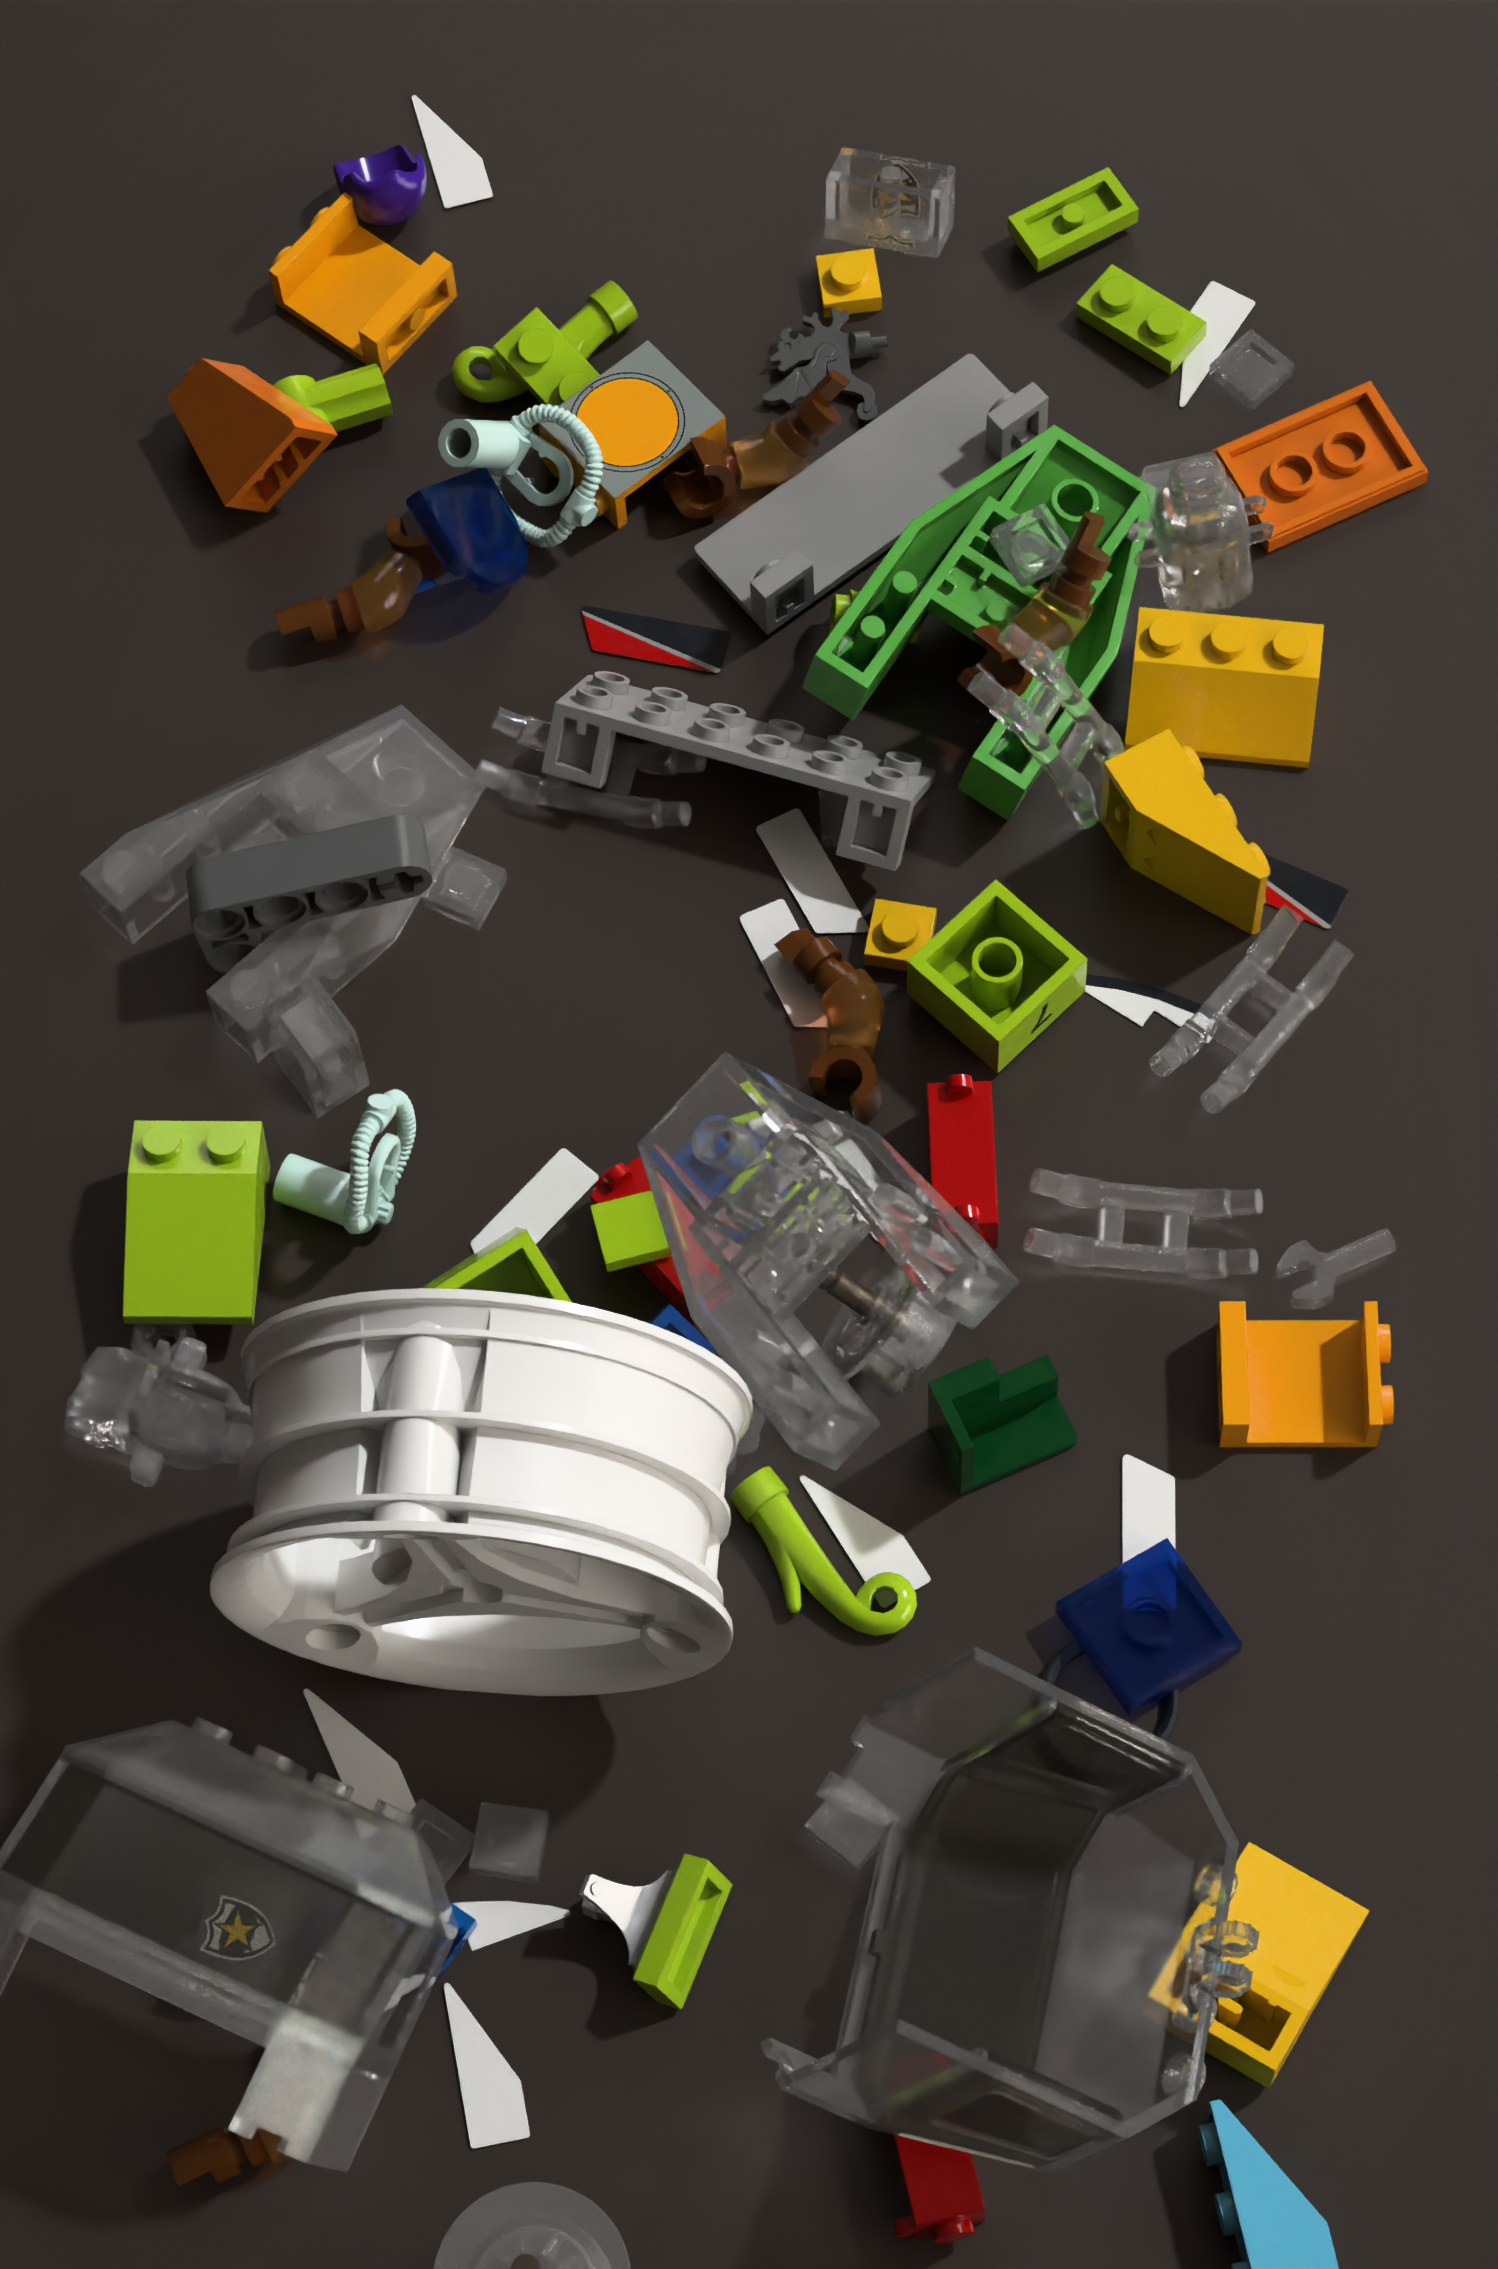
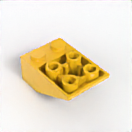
[1099,729,1271,935]
[1148,1842,1370,2089]

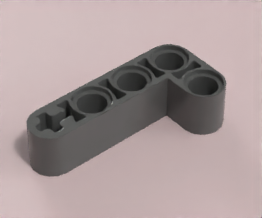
[185,814,432,974]

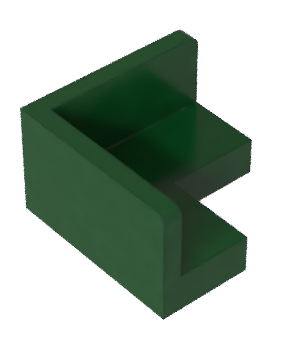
[928,1354,1078,1495]

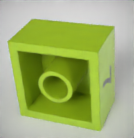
[907,879,1088,1073]

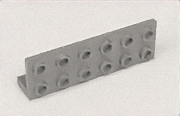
[694,354,1049,635]
[541,671,936,871]

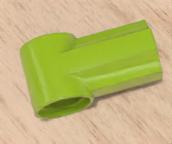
[272,363,393,432]

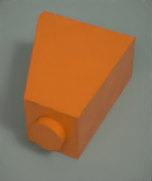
[167,358,338,513]

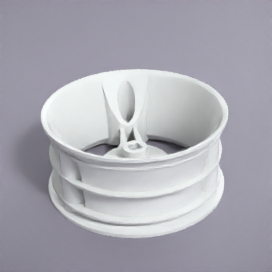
[210,1288,753,1696]

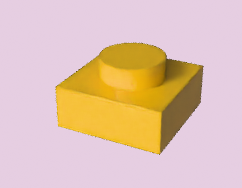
[815,248,882,318]
[864,898,937,971]

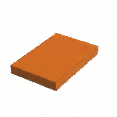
[1211,380,1428,553]

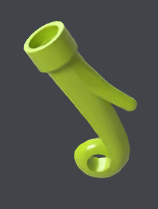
[452,280,638,403]
[729,1466,917,1636]

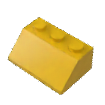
[1124,607,1324,768]

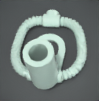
[438,404,604,548]
[273,1089,416,1234]

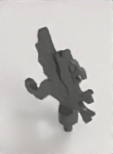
[763,306,888,423]

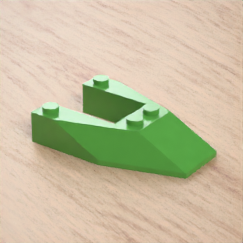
[802,425,1156,821]

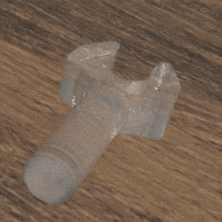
[1275,1228,1397,1309]

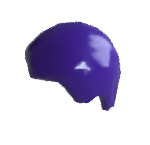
[333,145,427,226]

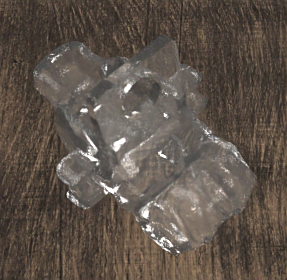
[1127,452,1274,613]
[64,1337,254,1487]

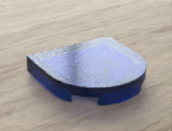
[405,468,528,594]

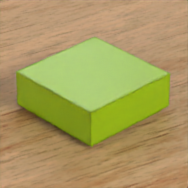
[590,1190,670,1272]

